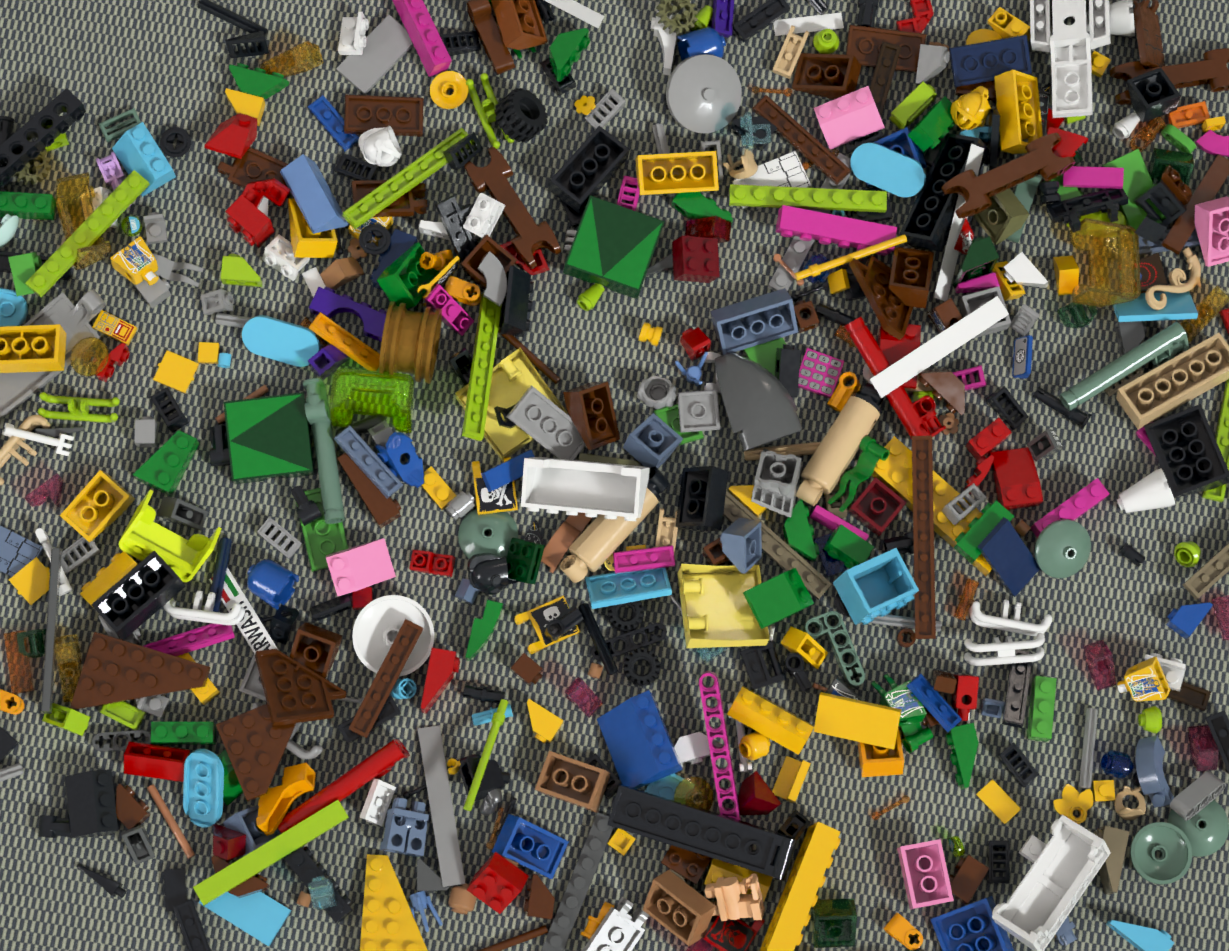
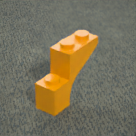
[256,763,316,836]

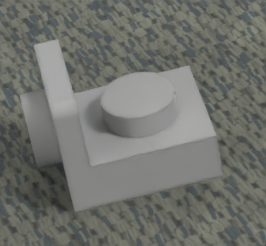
[143,212,168,245]
[201,289,234,315]
[136,695,170,719]

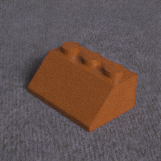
[491,0,548,50]

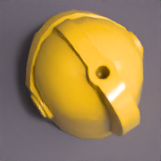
[951,86,990,130]

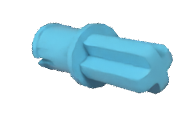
[472,704,513,726]

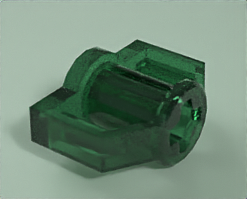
[1057,296,1098,329]
[16,629,46,658]

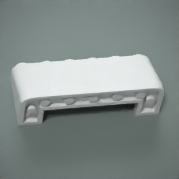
[521,457,650,521]

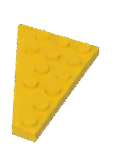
[360,854,428,951]

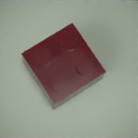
[672,235,720,283]
[848,477,907,537]

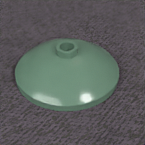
[458,508,519,559]
[1035,519,1091,578]
[1167,800,1229,857]
[1130,822,1192,885]

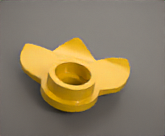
[1053,784,1093,824]

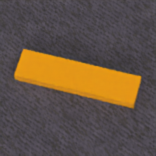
[309,312,380,374]

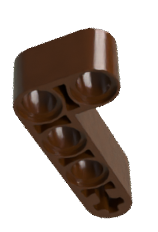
[467,0,515,75]

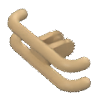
[0,415,51,486]

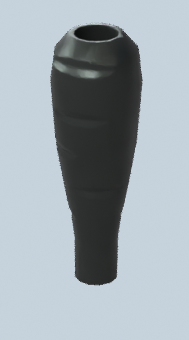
[338,414,385,434]

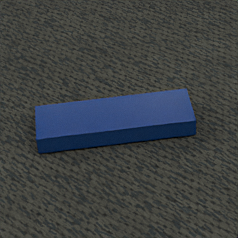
[308,95,359,152]
[481,449,535,492]
[907,674,962,732]

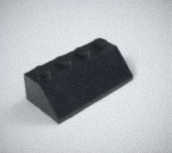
[91,551,186,640]

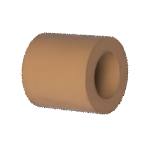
[1014,520,1031,537]
[587,663,603,679]
[296,891,313,908]

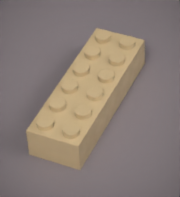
[1116,333,1229,430]

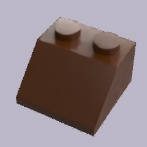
[461,235,517,290]
[290,622,343,679]

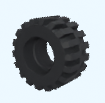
[495,88,548,143]

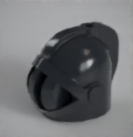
[468,553,508,595]

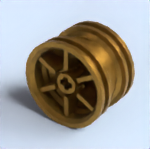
[379,301,442,384]

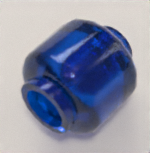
[803,254,833,284]
[1101,750,1133,779]

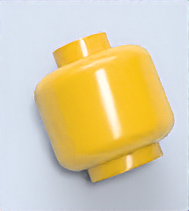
[739,731,770,761]

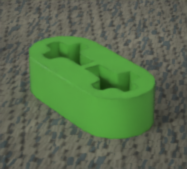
[1161,124,1196,155]

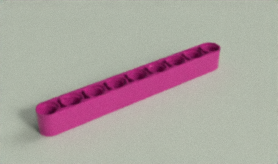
[699,671,741,821]

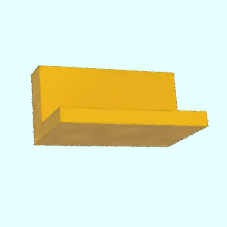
[772,756,811,803]

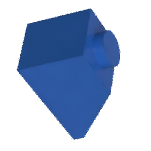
[1166,602,1213,639]

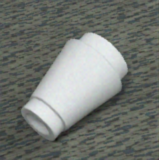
[1112,112,1140,140]

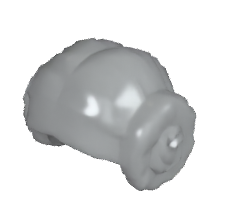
[637,376,677,409]

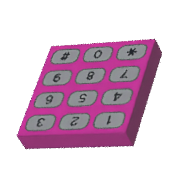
[798,348,844,398]

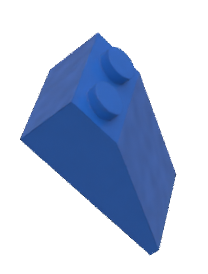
[866,127,927,187]
[492,814,569,879]

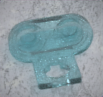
[740,112,771,151]

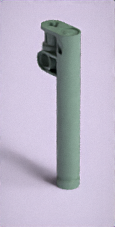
[1059,322,1189,411]
[303,378,345,524]

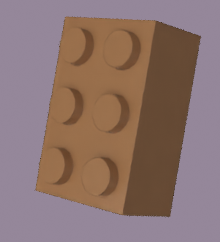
[535,751,611,813]
[642,870,716,946]

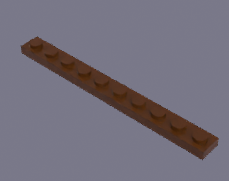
[912,436,936,639]

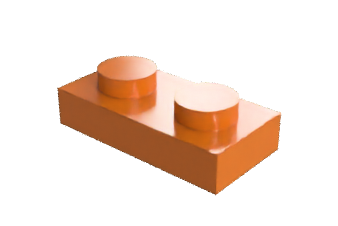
[1167,101,1210,128]

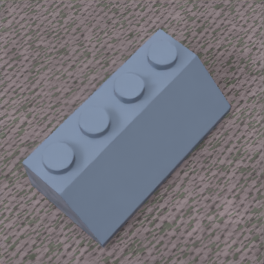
[710,288,798,355]

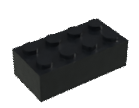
[548,125,630,213]

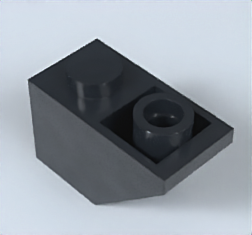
[731,116,777,151]

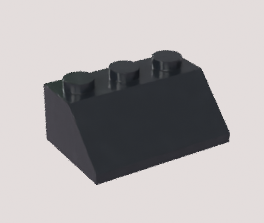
[500,266,534,337]
[675,466,728,531]
[64,769,118,839]

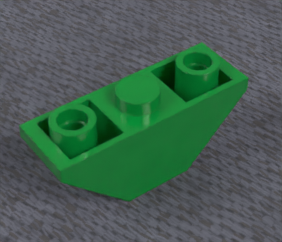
[549,28,590,82]
[229,63,289,100]
[782,500,819,562]

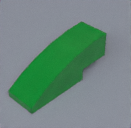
[465,600,503,661]

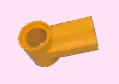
[827,372,860,412]

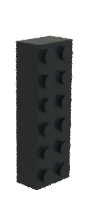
[900,133,989,252]

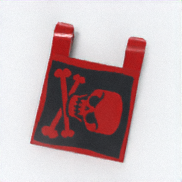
[704,916,765,951]

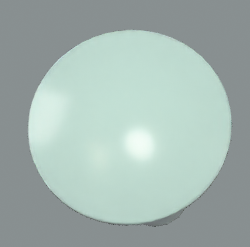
[0,214,19,249]

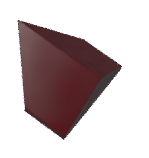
[738,771,781,815]

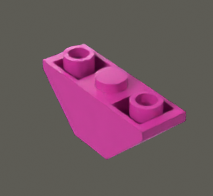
[425,284,474,336]

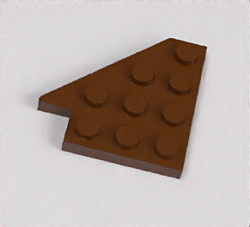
[849,255,913,340]
[255,649,346,726]
[216,704,296,802]

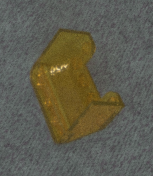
[1070,218,1141,307]

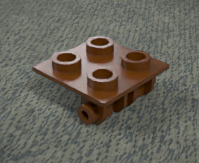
[661,845,712,885]

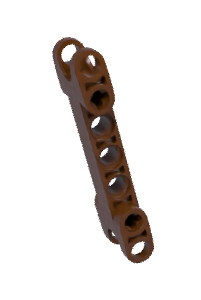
[1109,48,1229,105]
[941,133,1076,218]
[464,146,561,269]

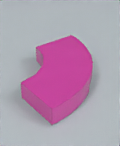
[1195,130,1229,157]

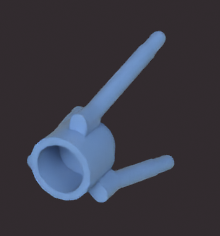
[675,352,708,386]
[408,891,443,932]

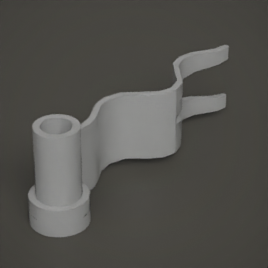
[153,254,204,287]

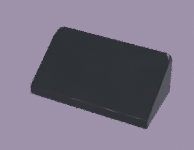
[310,594,353,622]

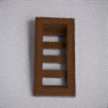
[932,670,957,694]

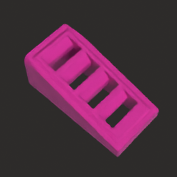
[617,176,640,211]
[955,272,1000,293]
[952,366,987,391]

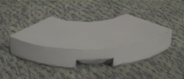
[478,251,507,307]

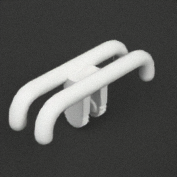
[163,591,245,626]
[969,600,1052,636]
[964,633,1045,666]

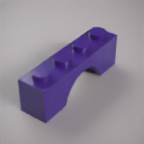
[309,287,387,342]

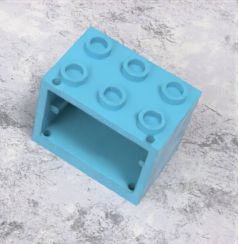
[833,548,919,625]

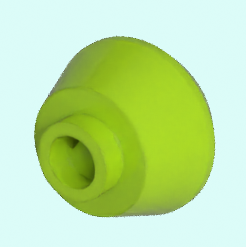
[813,29,839,54]
[1174,541,1201,568]
[1138,706,1162,734]

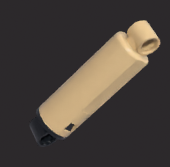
[796,382,885,507]
[560,466,669,583]

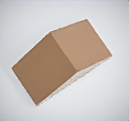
[320,257,364,290]

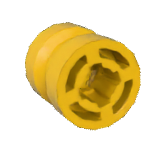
[638,322,663,347]

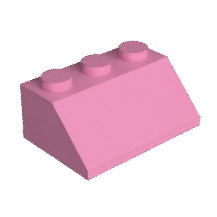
[814,86,885,150]
[897,839,954,910]

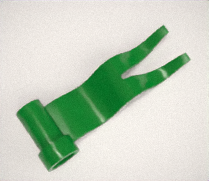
[827,436,890,512]
[871,674,933,753]

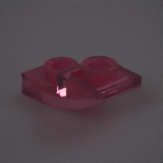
[1211,595,1229,641]

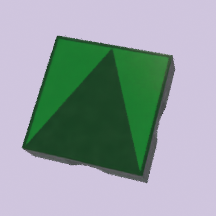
[563,195,665,299]
[223,392,315,484]

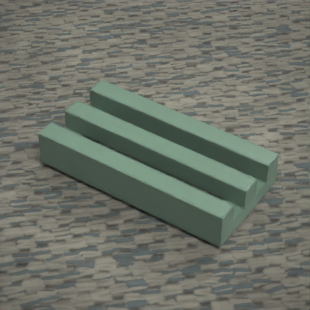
[99,108,141,143]

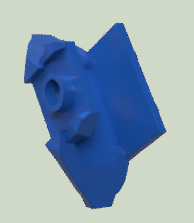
[375,432,424,488]

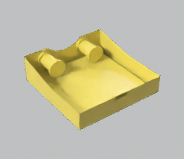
[455,348,567,462]
[677,564,769,648]

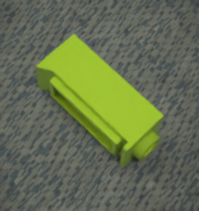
[889,82,937,130]

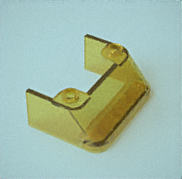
[55,172,111,270]

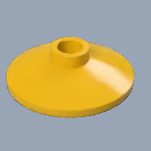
[430,71,469,109]

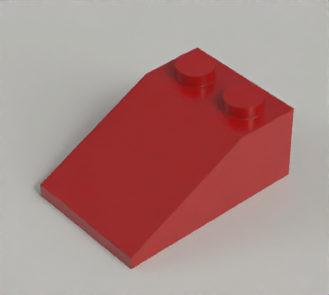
[878,324,921,389]
[990,447,1043,510]
[421,648,460,714]

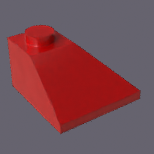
[204,113,257,159]

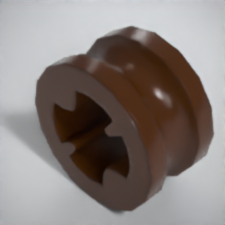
[897,628,916,648]

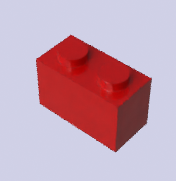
[965,418,1012,461]

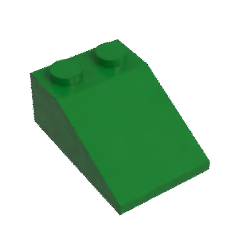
[377,242,439,309]
[743,568,814,629]

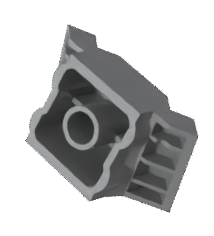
[751,448,803,518]

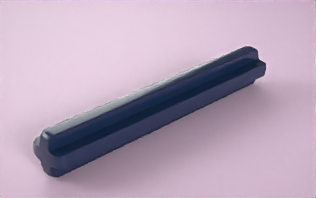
[210,538,232,612]

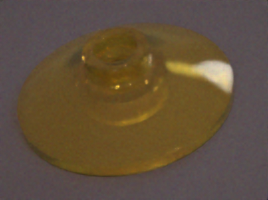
[70,337,109,376]
[674,777,713,811]

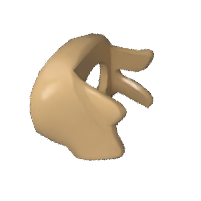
[723,148,758,179]
[1114,786,1146,820]

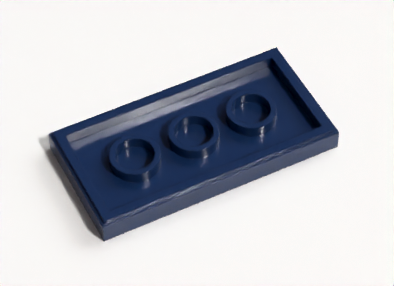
[949,35,1032,87]
[977,517,1040,597]

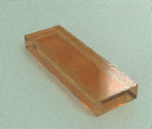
[4,630,34,694]

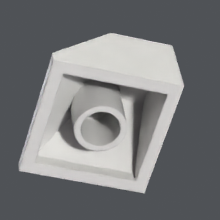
[1004,252,1049,288]

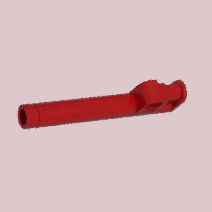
[844,316,946,440]
[278,739,410,833]

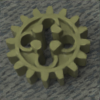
[656,0,698,35]
[12,150,51,185]

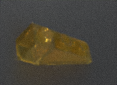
[259,41,324,78]
[1180,284,1229,342]
[54,634,82,702]

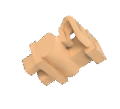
[705,873,765,921]

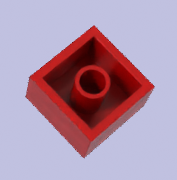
[225,194,275,248]
[467,852,529,914]

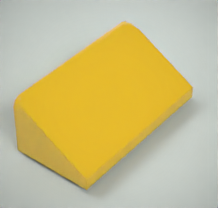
[976,779,1021,824]

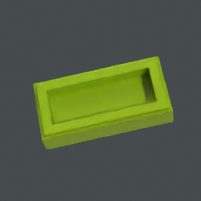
[100,701,146,730]

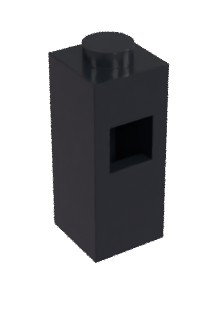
[775,344,801,398]

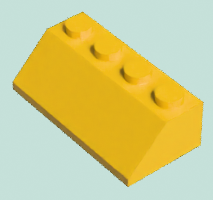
[994,69,1043,154]
[635,151,719,195]
[727,686,814,755]

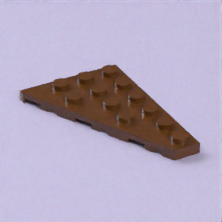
[70,632,211,710]

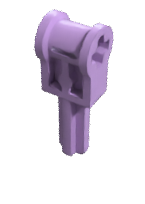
[96,151,132,206]

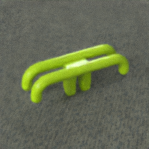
[466,73,515,149]
[37,392,120,423]

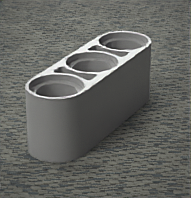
[1170,771,1226,821]

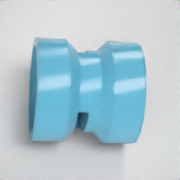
[390,678,417,699]

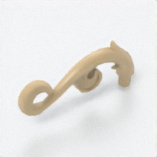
[1145,247,1201,310]

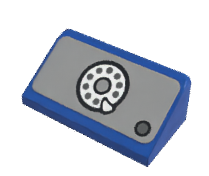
[1012,335,1033,379]

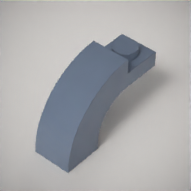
[1135,735,1174,808]

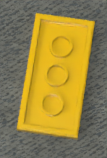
[814,692,901,750]

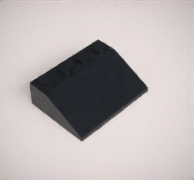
[1144,404,1229,498]

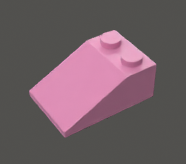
[1194,196,1229,267]
[326,538,396,596]

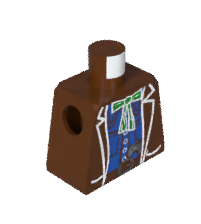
[926,298,963,333]

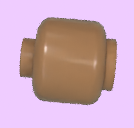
[448,883,477,915]

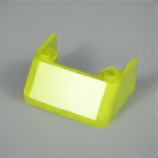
[119,490,222,582]

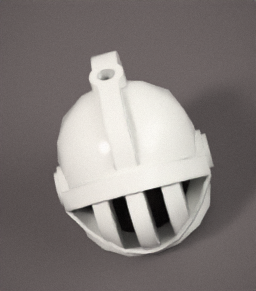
[358,126,402,167]

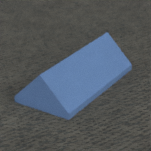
[280,154,349,234]

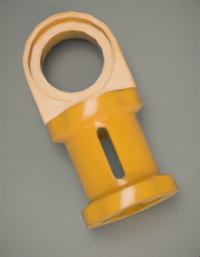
[420,250,454,271]
[580,901,615,940]

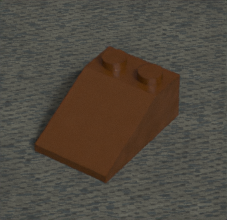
[792,53,861,100]
[563,381,620,450]

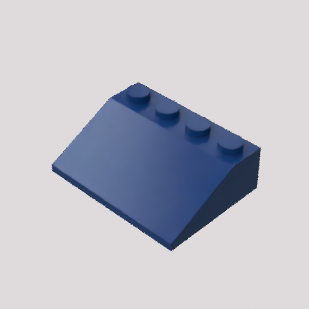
[597,690,683,789]
[930,896,1014,951]

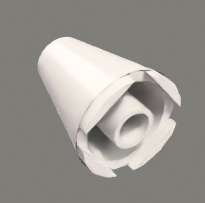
[1086,0,1135,37]
[1117,468,1175,513]

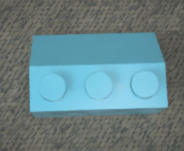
[112,122,176,197]

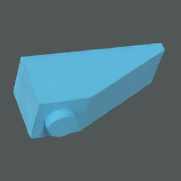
[1106,920,1174,951]

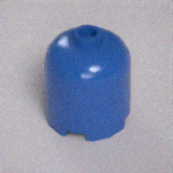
[677,27,726,60]
[247,559,299,610]

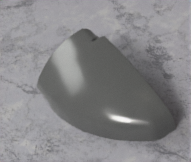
[715,353,803,451]

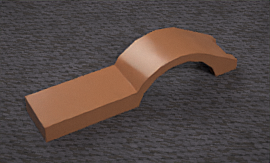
[540,512,593,574]

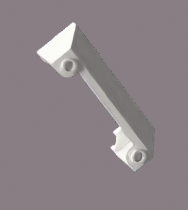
[992,815,1111,951]

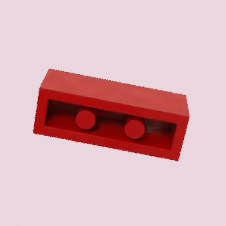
[124,741,190,782]

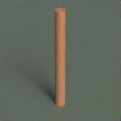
[147,784,195,859]

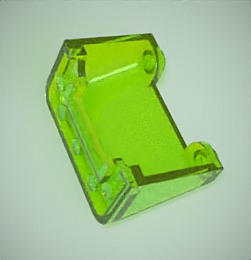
[329,368,414,433]

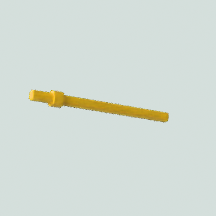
[795,234,907,281]

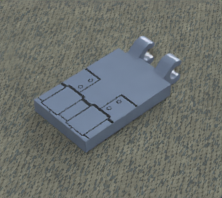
[0,525,44,577]

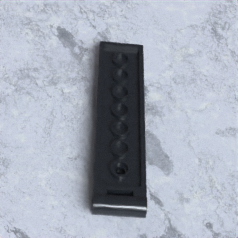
[607,784,797,880]

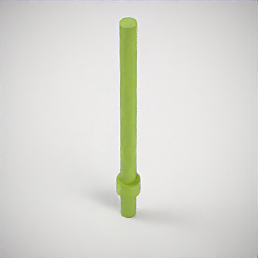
[463,699,508,811]

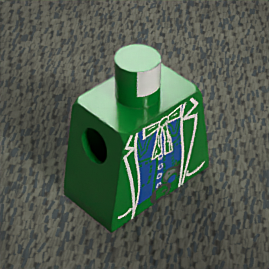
[880,680,927,726]

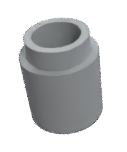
[445,491,475,520]

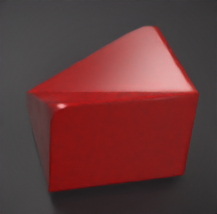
[352,587,373,610]

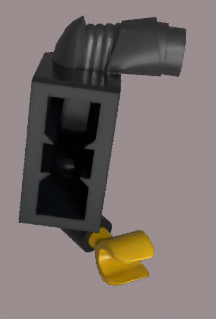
[447,754,510,816]

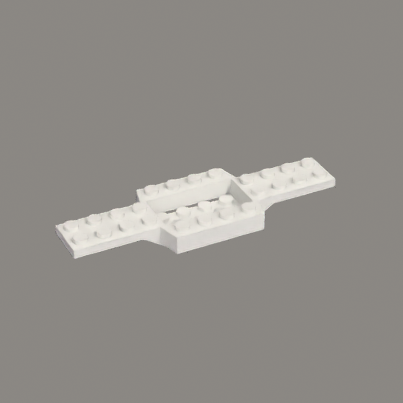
[1030,0,1111,118]

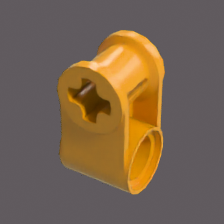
[444,276,481,306]
[0,689,25,715]
[883,913,923,950]

